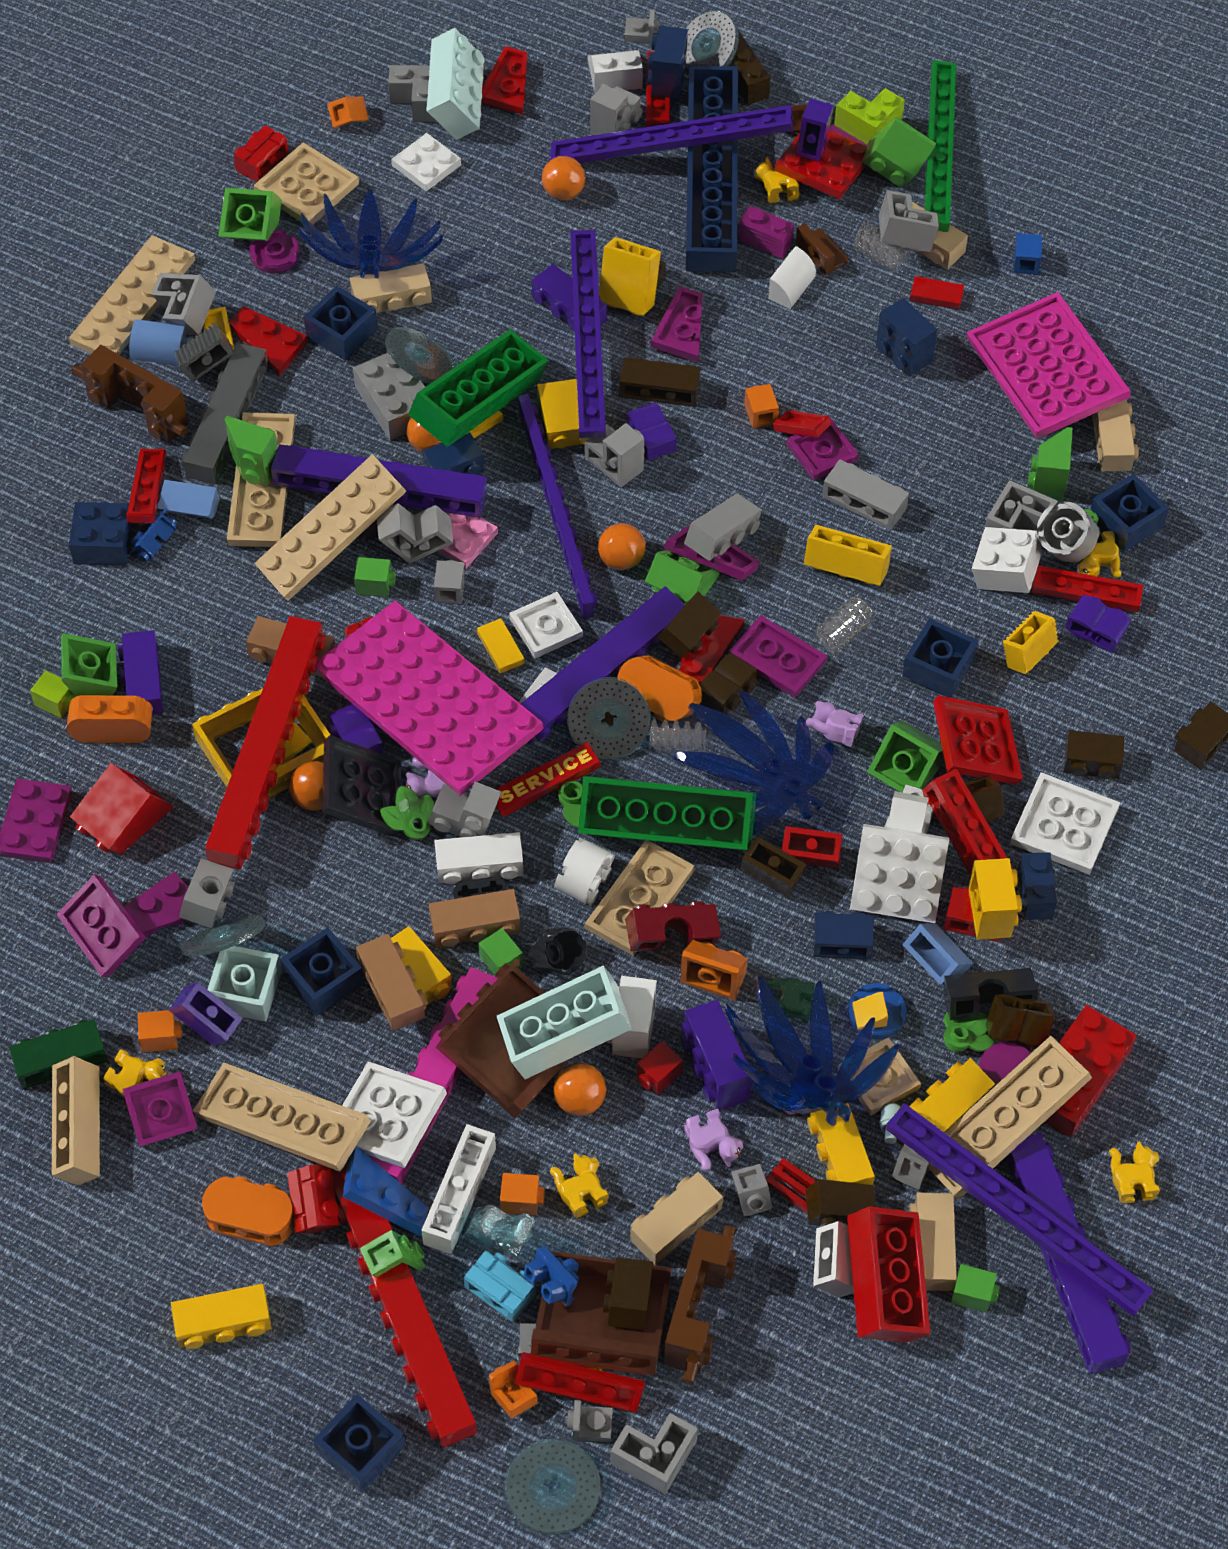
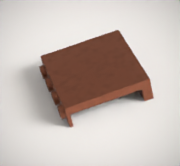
[436,958,571,1119]
[531,1251,671,1376]

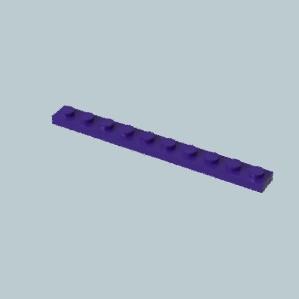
[550,105,793,163]
[570,230,606,438]
[518,394,598,619]
[885,1103,1154,1317]

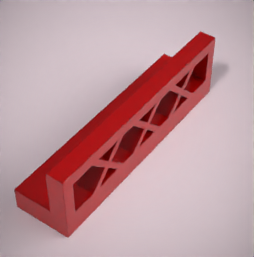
[922,768,1013,877]

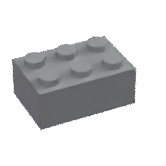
[353,352,425,441]

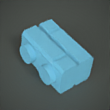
[464,1251,536,1322]

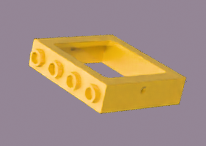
[192,688,330,798]

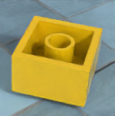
[969,858,1022,940]

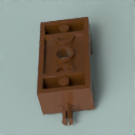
[71,344,188,444]
[664,1226,738,1385]

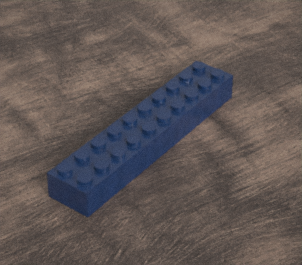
[686,65,738,272]

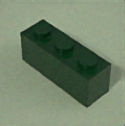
[8,1019,108,1090]

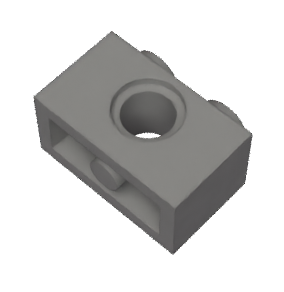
[179,858,235,928]

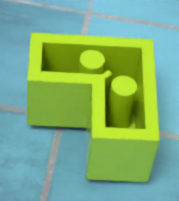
[834,88,905,145]

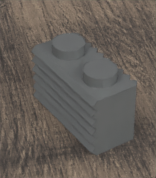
[174,324,235,383]

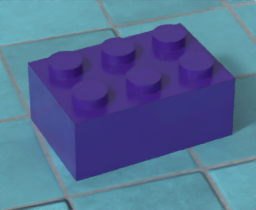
[680,999,752,1111]

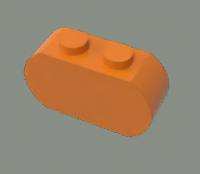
[617,655,702,722]
[66,695,153,743]
[202,1176,294,1247]

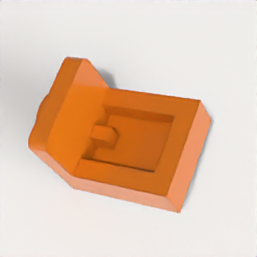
[489,1361,538,1419]

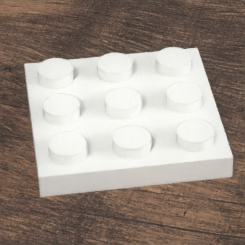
[1010,773,1120,875]
[850,824,949,923]
[342,1062,447,1168]

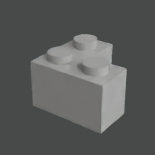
[388,65,437,122]
[590,84,642,135]
[879,190,939,252]
[151,273,216,336]
[585,423,644,487]
[985,480,1058,537]
[377,503,454,564]
[427,782,501,838]
[610,1413,698,1495]

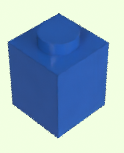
[1013,233,1042,275]

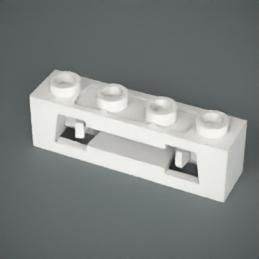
[422,1124,496,1254]

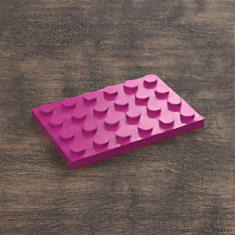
[966,292,1131,439]

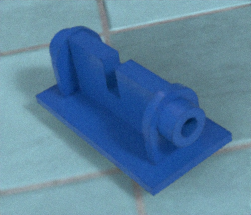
[129,508,177,562]

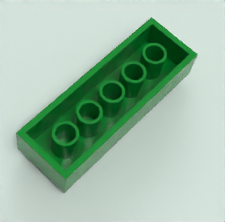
[408,329,549,447]
[578,776,757,850]

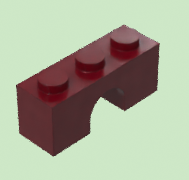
[625,901,721,952]

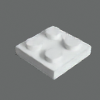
[391,133,461,191]
[509,592,583,659]

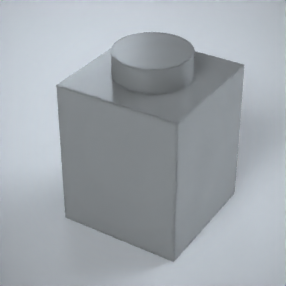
[434,560,465,604]

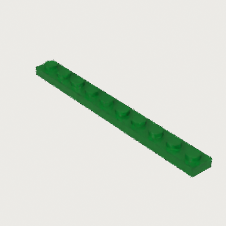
[924,60,956,232]

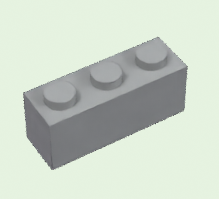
[822,459,909,531]
[684,493,762,561]

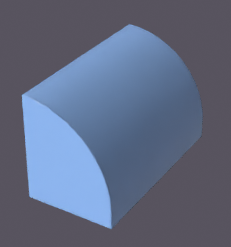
[129,319,187,366]
[157,480,220,519]
[903,923,974,985]

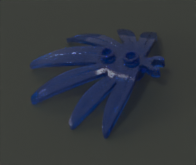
[298,189,443,279]
[672,691,834,836]
[725,976,899,1126]

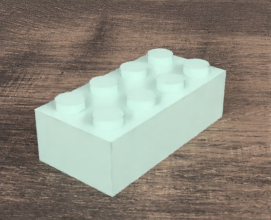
[427,28,484,140]
[497,965,632,1079]

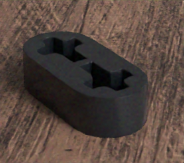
[453,877,507,899]

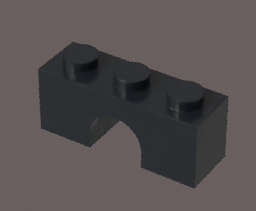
[944,968,1038,1021]

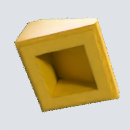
[852,992,888,1030]

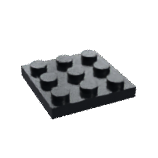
[322,735,401,837]

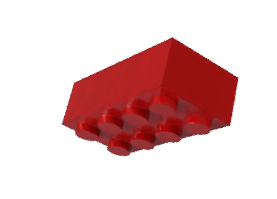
[1044,1005,1137,1138]
[847,1206,930,1343]

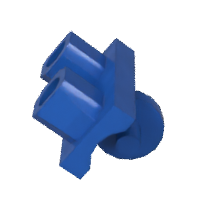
[524,1246,579,1306]

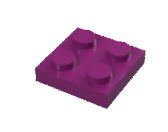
[786,418,859,481]
[122,1071,198,1147]

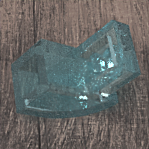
[465,1204,535,1256]

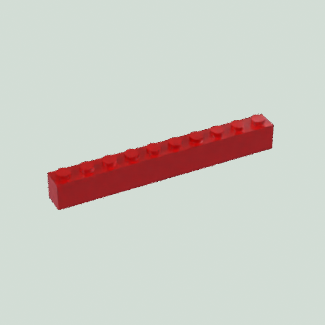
[205,616,326,870]
[331,1160,477,1448]

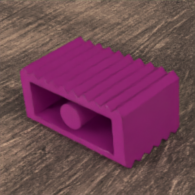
[738,206,794,259]

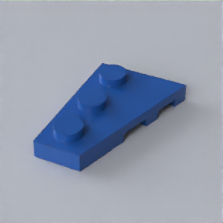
[343,1146,429,1236]

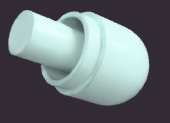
[880,1103,901,1144]

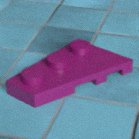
[651,286,703,362]
[664,525,760,580]
[123,872,188,937]

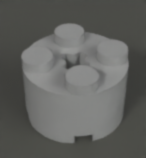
[1037,502,1099,563]

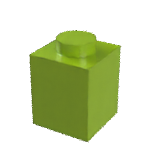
[30,670,75,719]

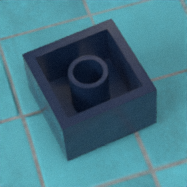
[647,26,688,99]
[304,285,378,361]
[876,298,937,377]
[1091,473,1169,552]
[69,502,133,566]
[902,618,979,698]
[280,927,364,1016]
[313,1394,406,1493]

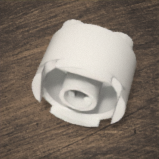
[554,837,615,906]

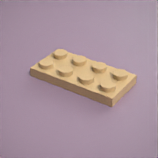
[585,840,695,956]

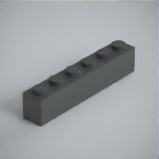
[181,343,268,484]

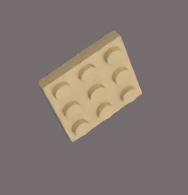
[254,142,359,227]

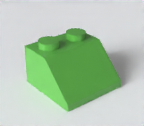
[862,117,936,188]
[218,188,282,241]
[225,416,278,487]
[1027,427,1073,502]
[645,550,721,605]
[61,633,117,697]
[867,720,944,793]

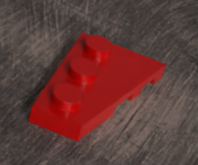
[481,46,527,115]
[229,306,308,376]
[679,615,745,684]

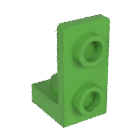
[360,1230,425,1277]

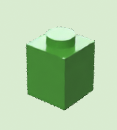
[354,557,396,597]
[479,928,523,975]
[951,1264,1000,1313]

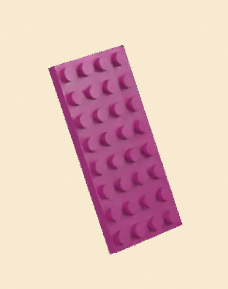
[315,600,544,796]

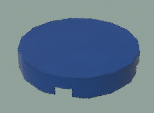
[848,983,907,1040]

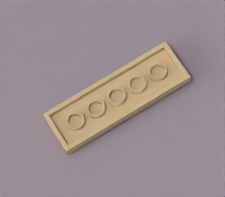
[69,235,195,355]
[227,412,296,547]
[255,454,406,601]
[928,1036,1092,1200]
[193,1063,371,1171]

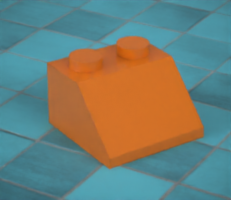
[680,940,748,1000]

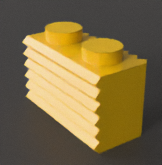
[1003,611,1059,674]

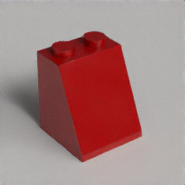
[70,763,174,855]

